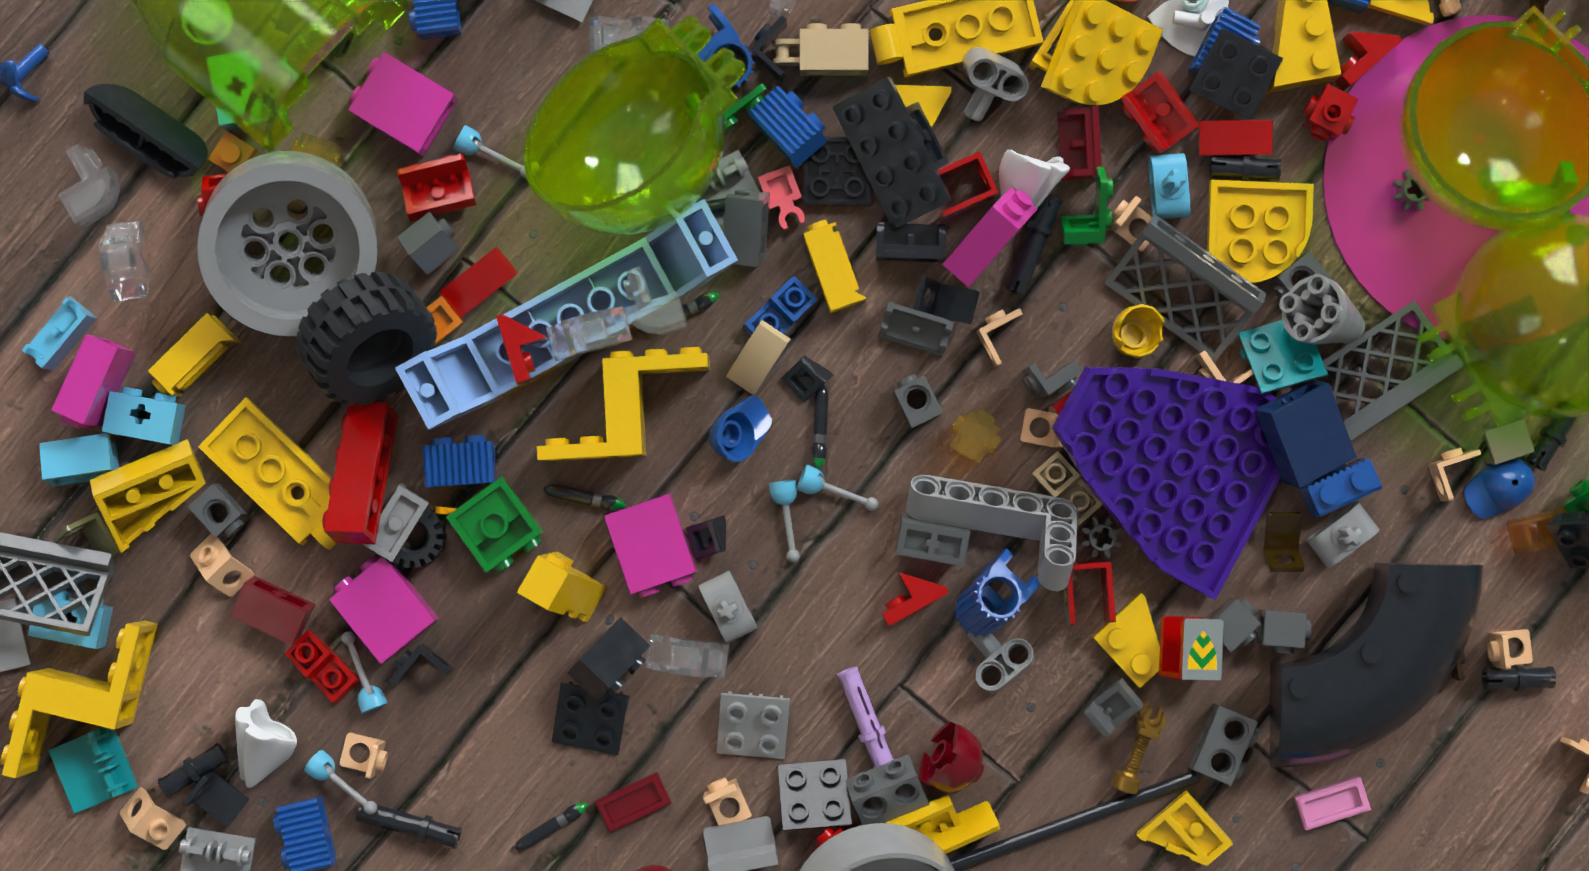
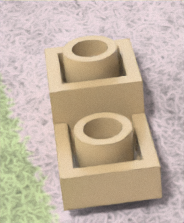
[726,320,790,395]
[1032,451,1104,528]

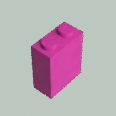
[348,52,459,157]
[942,187,1037,287]
[51,334,136,430]
[604,494,697,598]
[329,555,439,664]

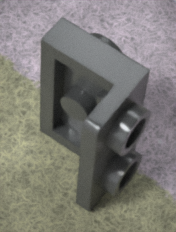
[1022,360,1083,398]

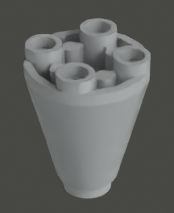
[1279,274,1365,344]

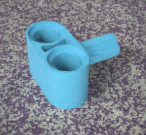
[1148,153,1190,219]

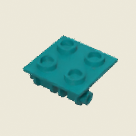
[1238,320,1328,394]
[48,727,139,814]

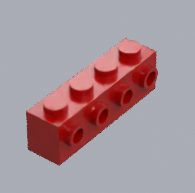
[322,403,399,545]

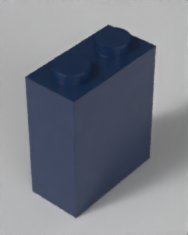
[1255,380,1357,489]

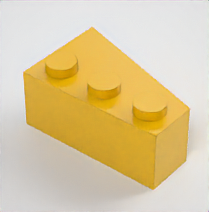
[1266,0,1341,93]
[90,439,206,553]
[517,551,607,622]

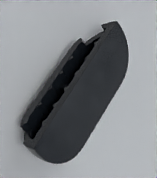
[84,84,208,179]

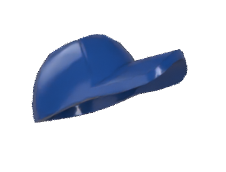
[709,395,772,462]
[1463,458,1535,518]

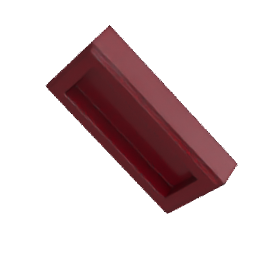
[595,771,672,833]

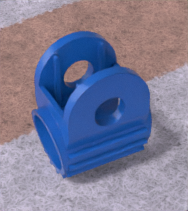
[674,3,755,92]
[954,548,1040,637]

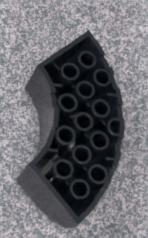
[1270,563,1483,768]

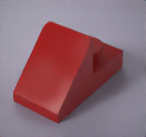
[1335,32,1403,91]
[496,314,549,385]
[881,572,949,626]

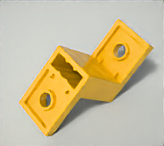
[537,347,710,461]
[1,620,158,778]

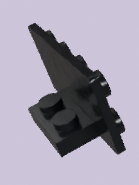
[833,77,951,229]

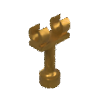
[1111,699,1166,794]

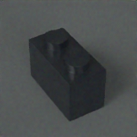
[567,617,651,701]

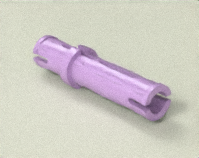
[837,666,894,768]

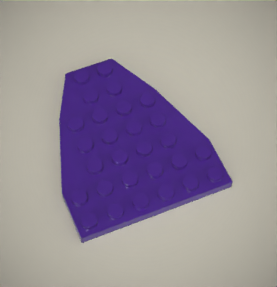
[1052,366,1281,600]

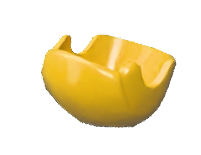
[1112,304,1165,358]

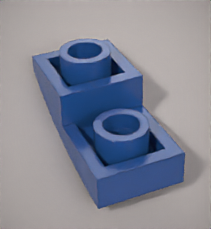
[743,276,818,335]

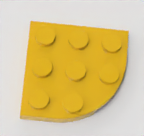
[1041,0,1163,105]
[1207,180,1314,284]

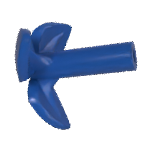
[0,44,49,102]

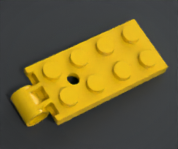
[869,0,1044,78]
[198,397,337,550]

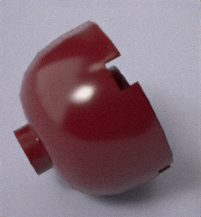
[919,722,984,792]

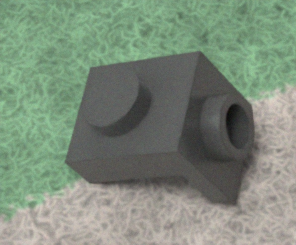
[1084,678,1144,738]

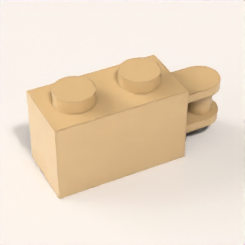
[772,23,868,76]

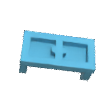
[22,296,97,370]
[39,433,119,487]

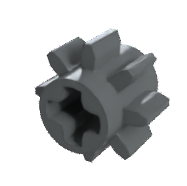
[1391,170,1435,212]
[1079,517,1122,558]

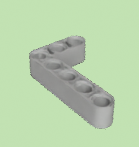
[905,475,1077,591]

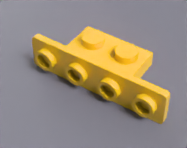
[886,795,1000,854]

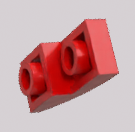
[1199,120,1273,155]
[439,246,518,318]
[284,629,360,704]

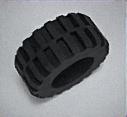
[296,272,437,406]

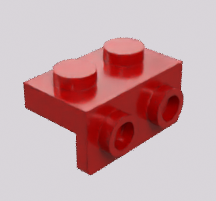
[1121,70,1200,153]
[397,154,477,222]

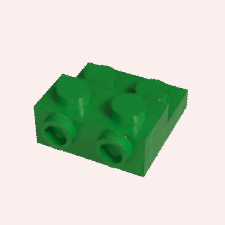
[446,476,544,574]

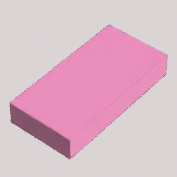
[1293,776,1371,831]

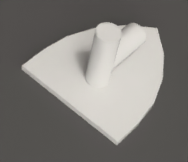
[1147,0,1229,57]

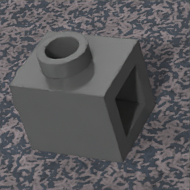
[397,212,460,275]
[1209,598,1261,653]
[1257,609,1311,654]

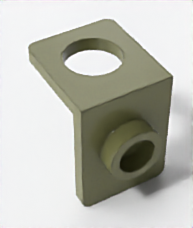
[52,512,120,558]

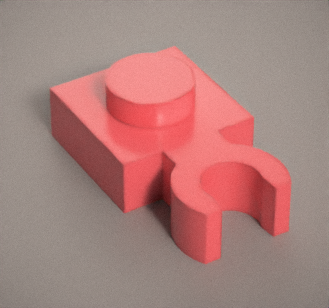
[758,165,805,231]

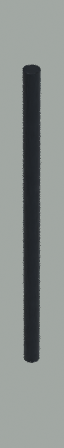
[949,770,1199,871]

